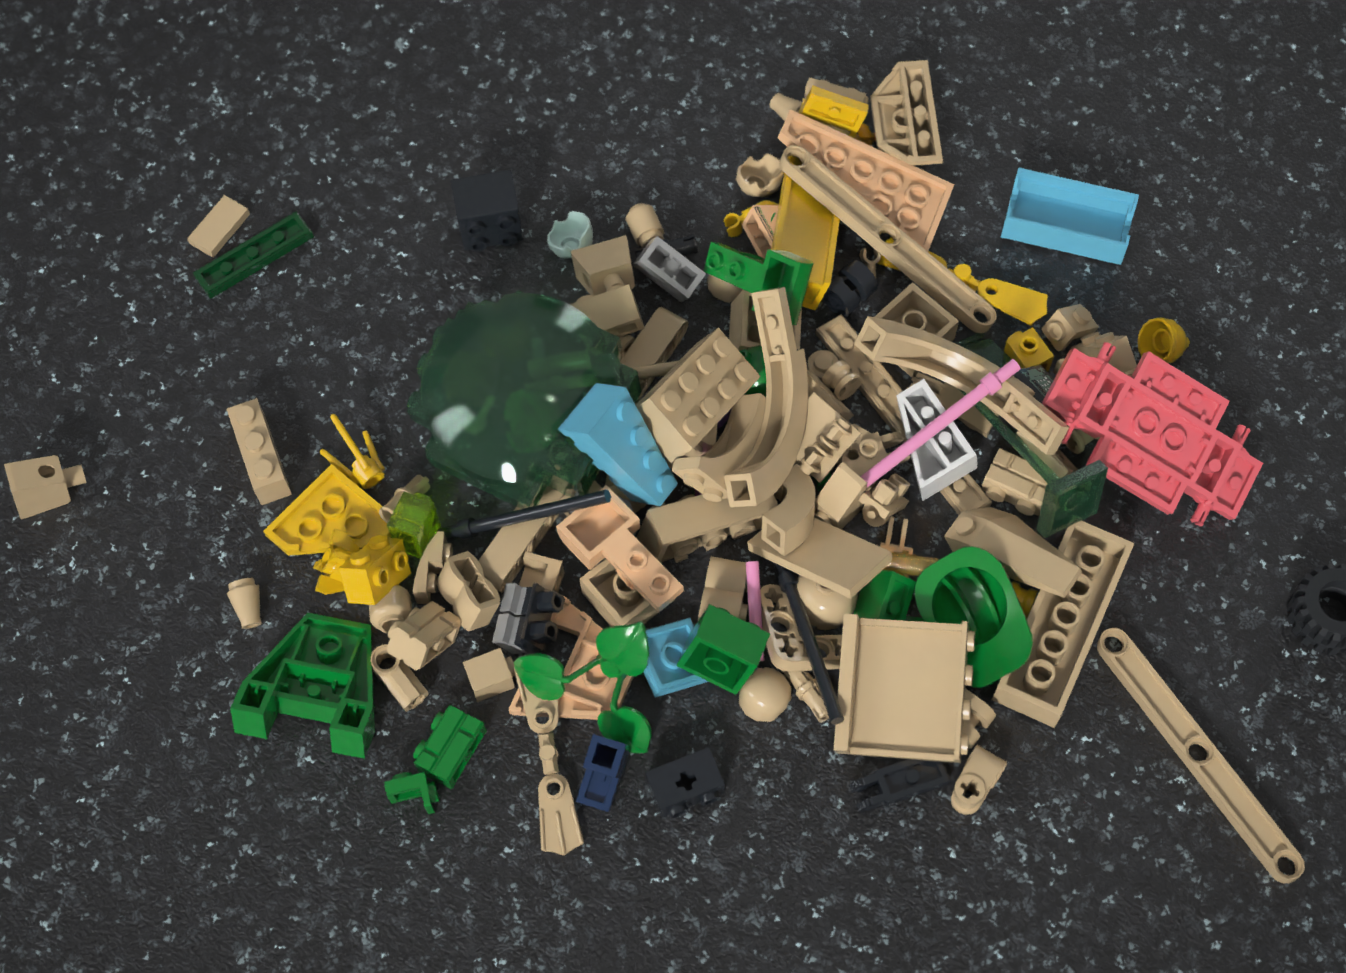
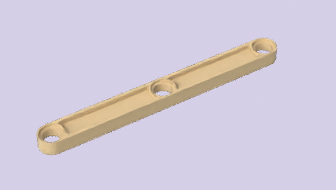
[780,145,996,333]
[1097,628,1305,883]

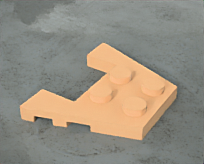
[508,596,634,720]

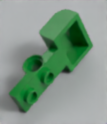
[704,242,814,325]

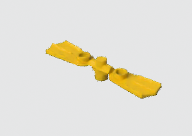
[878,237,1048,326]

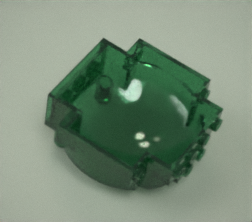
[407,290,642,509]

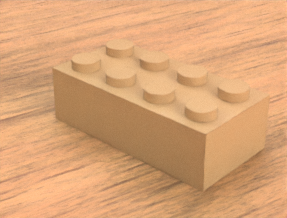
[636,327,761,463]

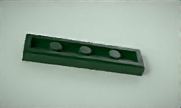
[193,211,314,299]

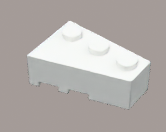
[896,379,978,501]

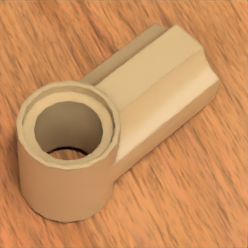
[370,644,429,712]

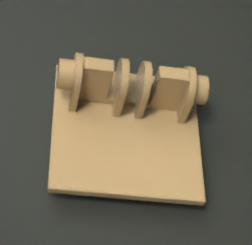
[796,392,862,483]

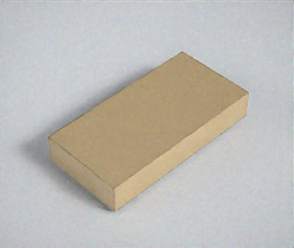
[187,195,250,258]

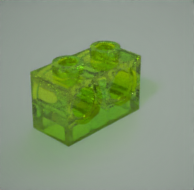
[387,491,442,559]

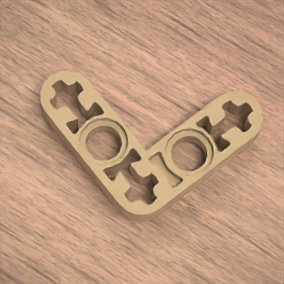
[760,584,842,671]

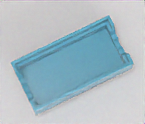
[1001,168,1139,265]

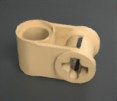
[951,745,1008,815]

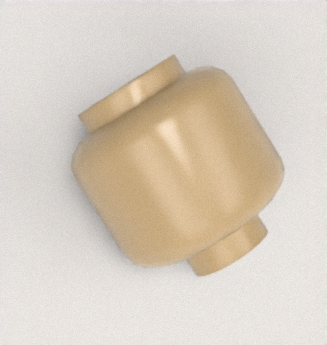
[368,585,412,634]

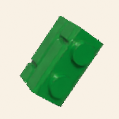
[413,705,487,789]

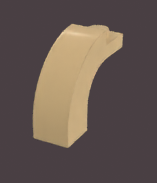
[762,464,815,556]

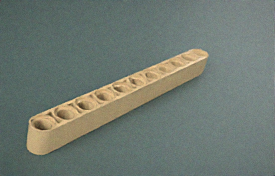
[479,307,689,593]

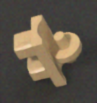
[858,474,911,527]

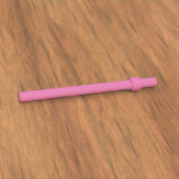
[860,359,1021,488]

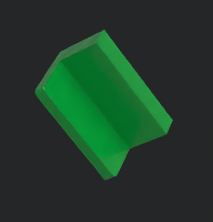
[854,570,916,621]

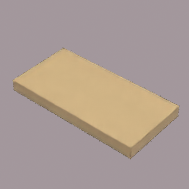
[747,518,892,599]

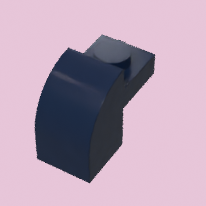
[576,734,629,812]

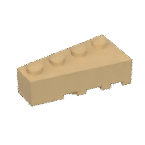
[637,494,778,563]

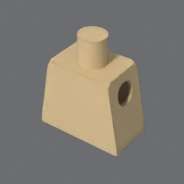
[570,235,635,296]
[4,455,86,519]

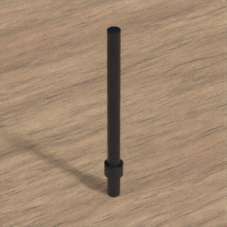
[437,489,611,540]
[776,564,844,725]

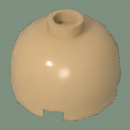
[797,575,858,630]

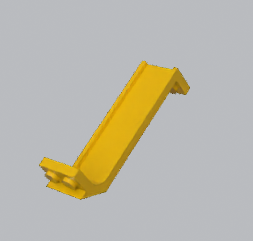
[772,85,869,310]

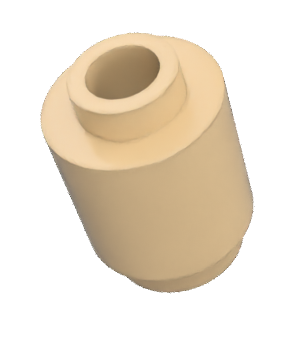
[625,203,664,247]

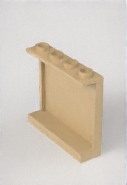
[834,614,975,763]

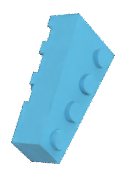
[558,383,678,506]

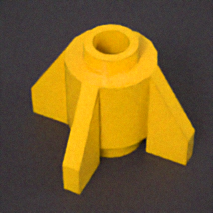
[313,529,360,595]

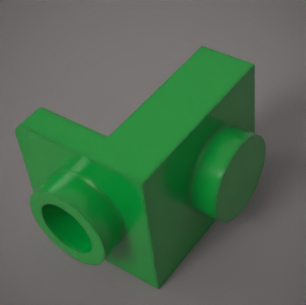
[384,772,439,814]

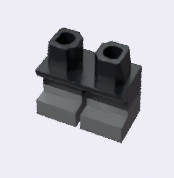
[492,583,565,654]

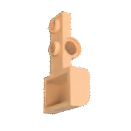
[556,485,684,613]

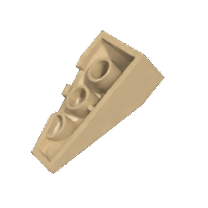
[944,507,1082,598]

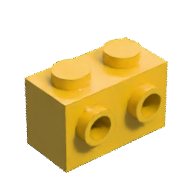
[339,535,411,605]

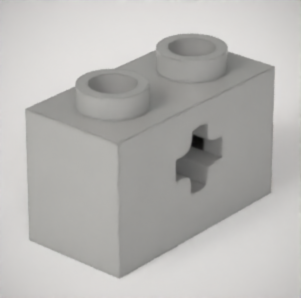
[632,236,706,302]

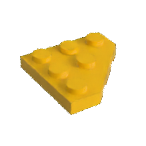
[263,464,402,556]

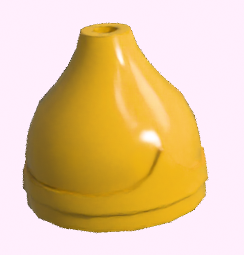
[1137,317,1190,363]

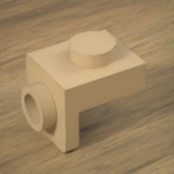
[1042,304,1099,351]

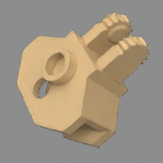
[836,423,911,491]

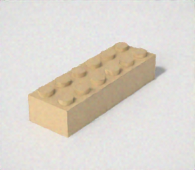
[992,517,1135,728]

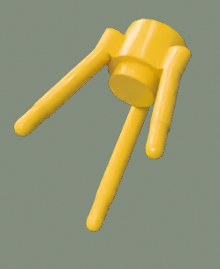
[320,414,385,489]

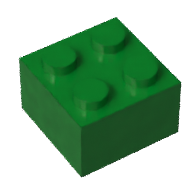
[676,604,770,695]

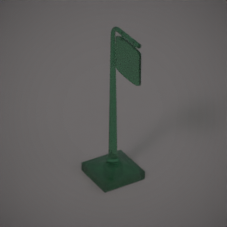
[955,333,1108,538]

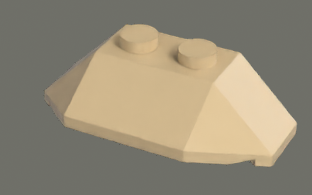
[871,60,943,165]

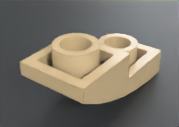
[413,531,453,604]

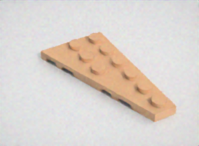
[778,109,954,252]

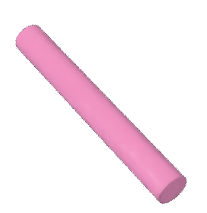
[746,561,764,661]

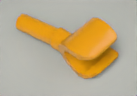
[855,124,876,146]

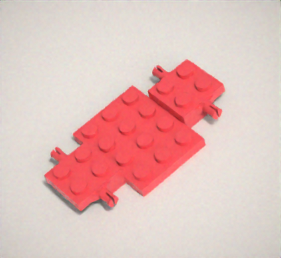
[1041,342,1263,526]

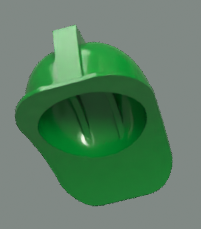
[915,547,1033,688]

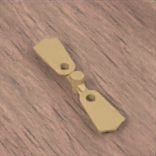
[514,668,584,856]

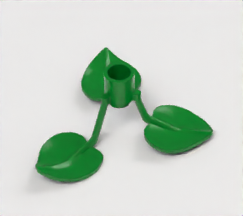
[514,622,652,753]

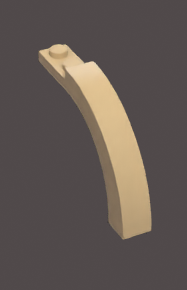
[724,287,808,508]
[854,316,1069,455]

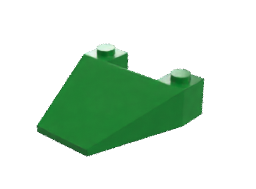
[230,613,375,759]

